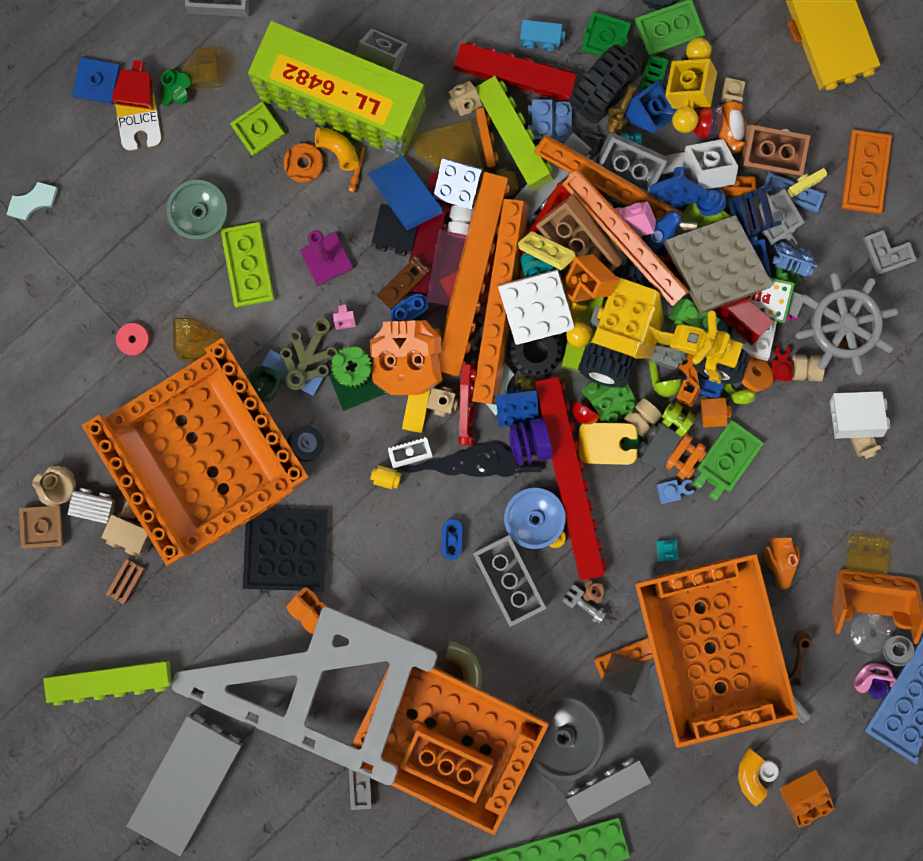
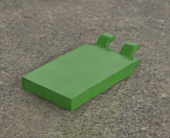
[692,420,764,501]

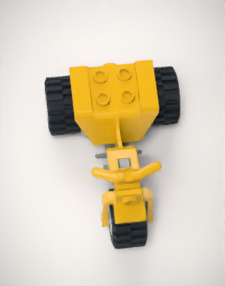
[578,265,750,388]

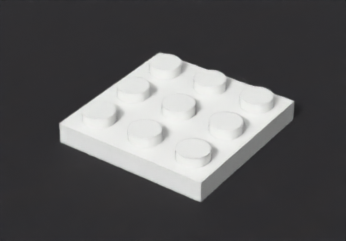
[498,269,574,345]

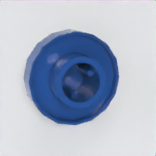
[696,188,727,216]

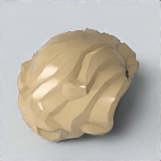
[32,466,76,507]

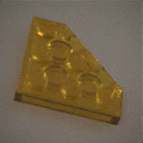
[412,120,484,173]

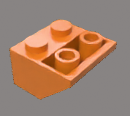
[779,769,835,828]

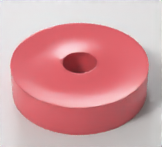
[116,323,150,356]

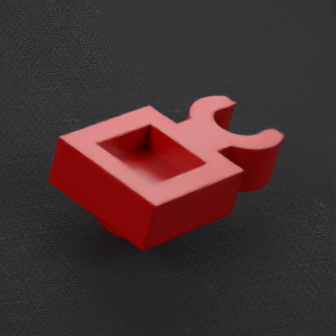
[771,346,793,382]

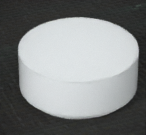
[758,760,779,782]

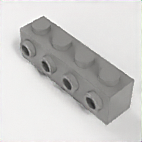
[565,757,651,822]

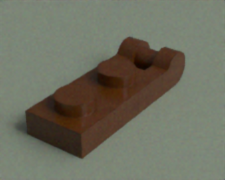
[376,255,431,310]

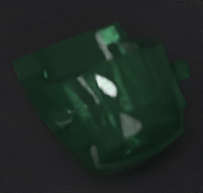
[247,365,282,402]

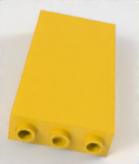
[786,0,880,91]

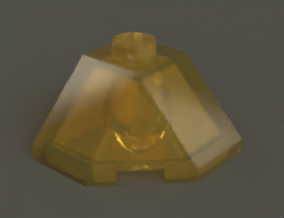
[179,47,221,89]
[173,317,221,362]

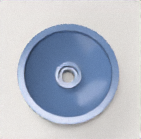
[504,488,566,549]

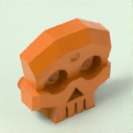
[370,320,442,395]

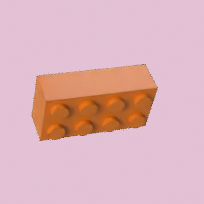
[400,725,494,803]

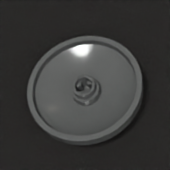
[531,696,605,780]

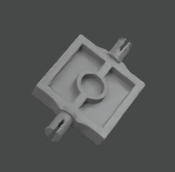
[749,186,805,247]

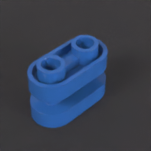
[391,294,429,322]

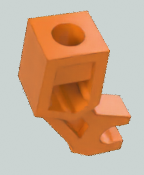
[677,354,701,407]

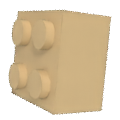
[101,515,152,556]

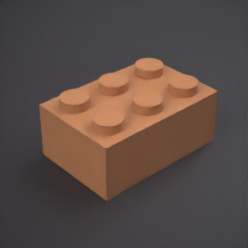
[738,125,810,177]

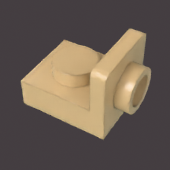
[720,78,745,104]
[850,437,881,459]

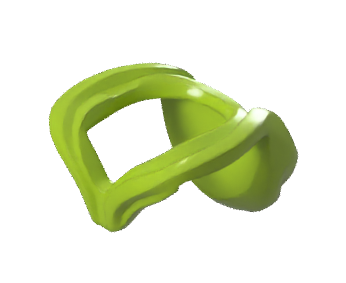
[724,383,756,404]

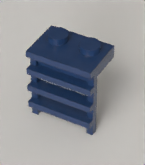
[728,185,782,238]

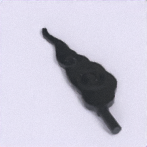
[402,442,541,477]

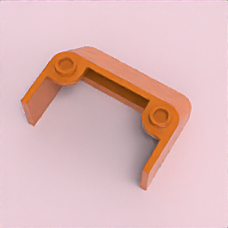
[832,570,923,644]

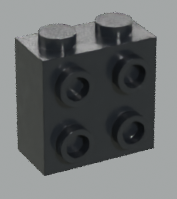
[371,204,418,257]

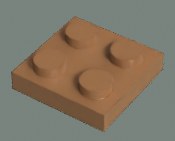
[19,506,64,549]

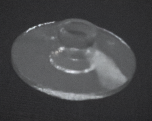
[850,613,891,653]

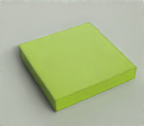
[230,101,286,157]

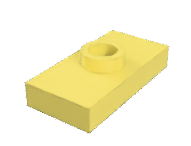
[786,168,827,199]

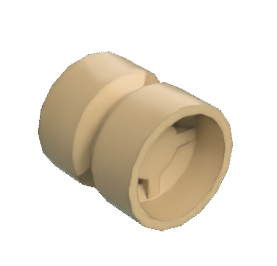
[792,354,825,382]
[624,398,662,437]

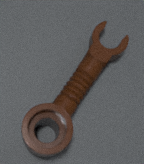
[788,631,812,687]

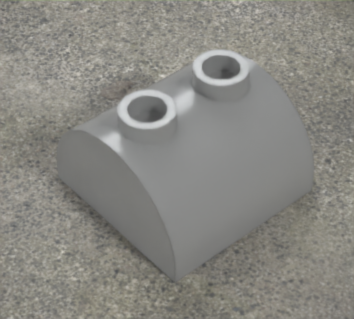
[356,28,408,72]

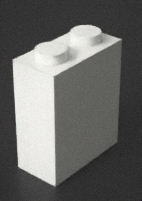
[830,392,890,439]

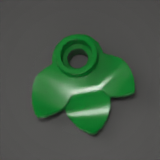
[160,69,192,107]

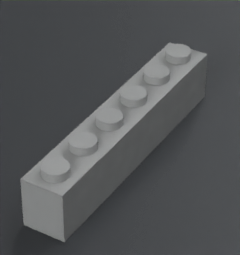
[497,133,591,225]

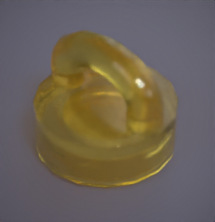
[514,376,535,392]

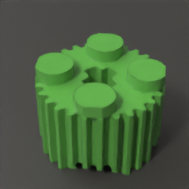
[331,346,373,389]

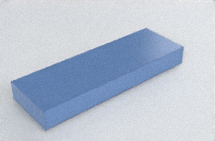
[763,172,825,213]
[261,349,323,396]

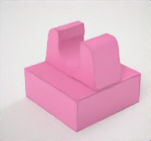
[333,305,356,330]

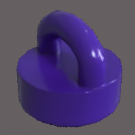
[868,678,889,699]

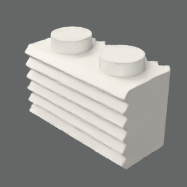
[388,437,432,468]
[68,488,116,524]

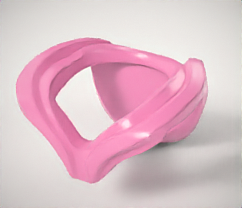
[854,663,897,693]

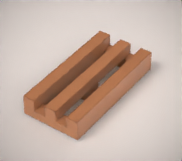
[106,559,145,604]

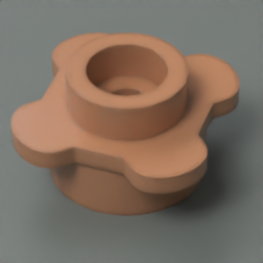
[583,581,604,603]

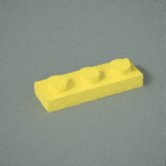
[518,231,576,270]

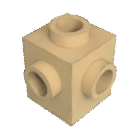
[448,81,482,116]
[427,387,458,417]

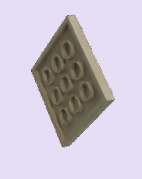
[664,215,773,314]

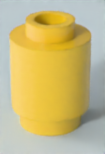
[370,465,402,489]

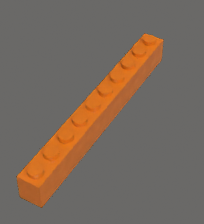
[438,172,510,377]
[472,199,529,405]

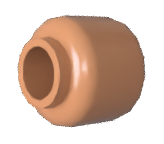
[496,168,520,199]

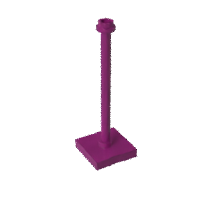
[300,230,353,287]

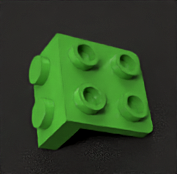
[581,382,638,423]

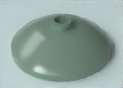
[167,180,228,240]

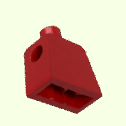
[112,60,153,110]

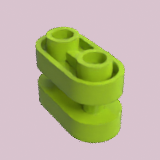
[661,402,696,437]

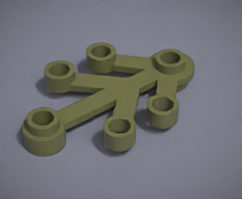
[280,318,338,390]

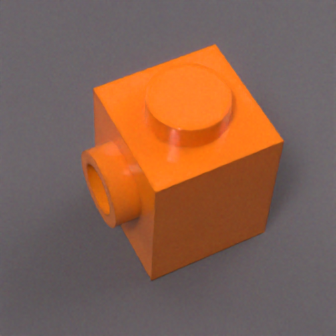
[701,398,731,428]

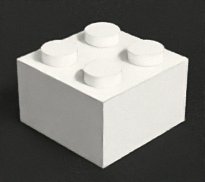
[683,139,738,190]

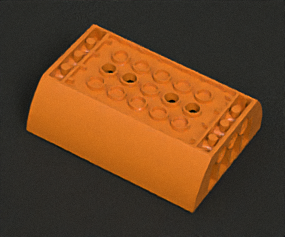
[351,665,549,835]

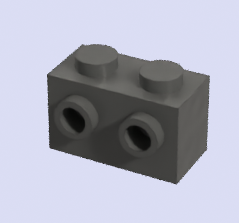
[637,422,682,471]

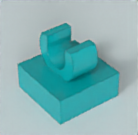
[656,540,679,562]

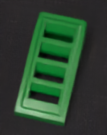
[638,55,668,93]

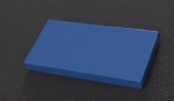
[368,156,442,230]

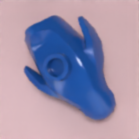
[642,211,682,258]

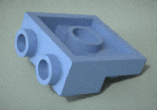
[528,100,572,143]

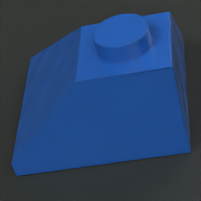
[625,80,677,133]

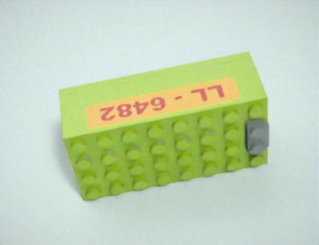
[248,21,426,157]

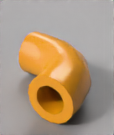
[315,127,359,171]
[738,748,768,806]

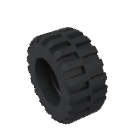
[569,44,642,124]

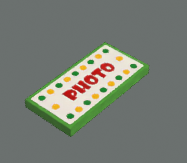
[746,277,795,323]

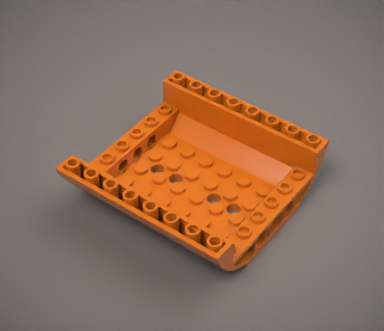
[81,338,308,566]

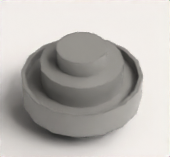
[883,636,914,666]

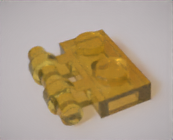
[845,534,891,575]

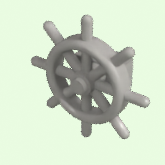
[795,272,898,375]

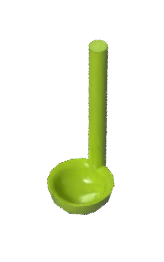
[648,361,683,397]

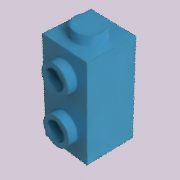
[519,20,565,51]

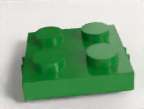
[581,12,631,57]

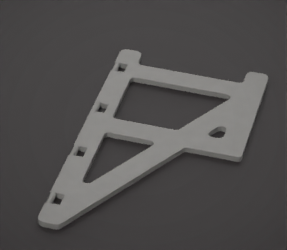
[171,607,438,785]

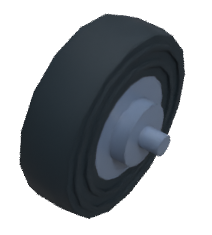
[288,425,324,462]

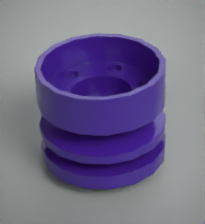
[509,417,553,466]

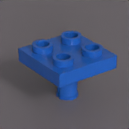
[649,167,708,208]
[496,386,538,427]

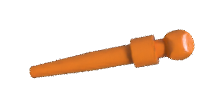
[348,147,365,193]

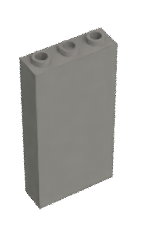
[127,714,243,856]

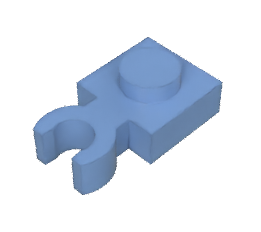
[656,480,694,504]

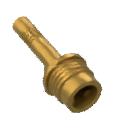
[606,83,636,134]

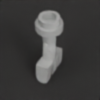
[562,584,607,624]

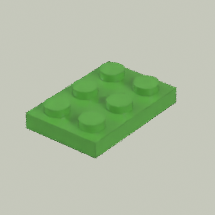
[634,0,705,57]

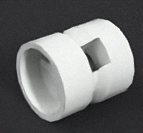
[447,205,473,239]

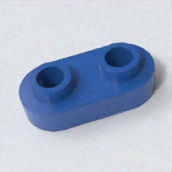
[441,519,463,560]

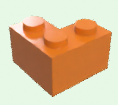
[563,254,619,303]

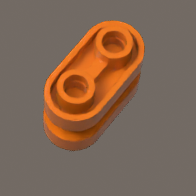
[664,433,707,480]

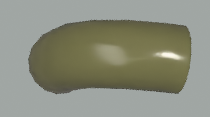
[445,641,482,689]

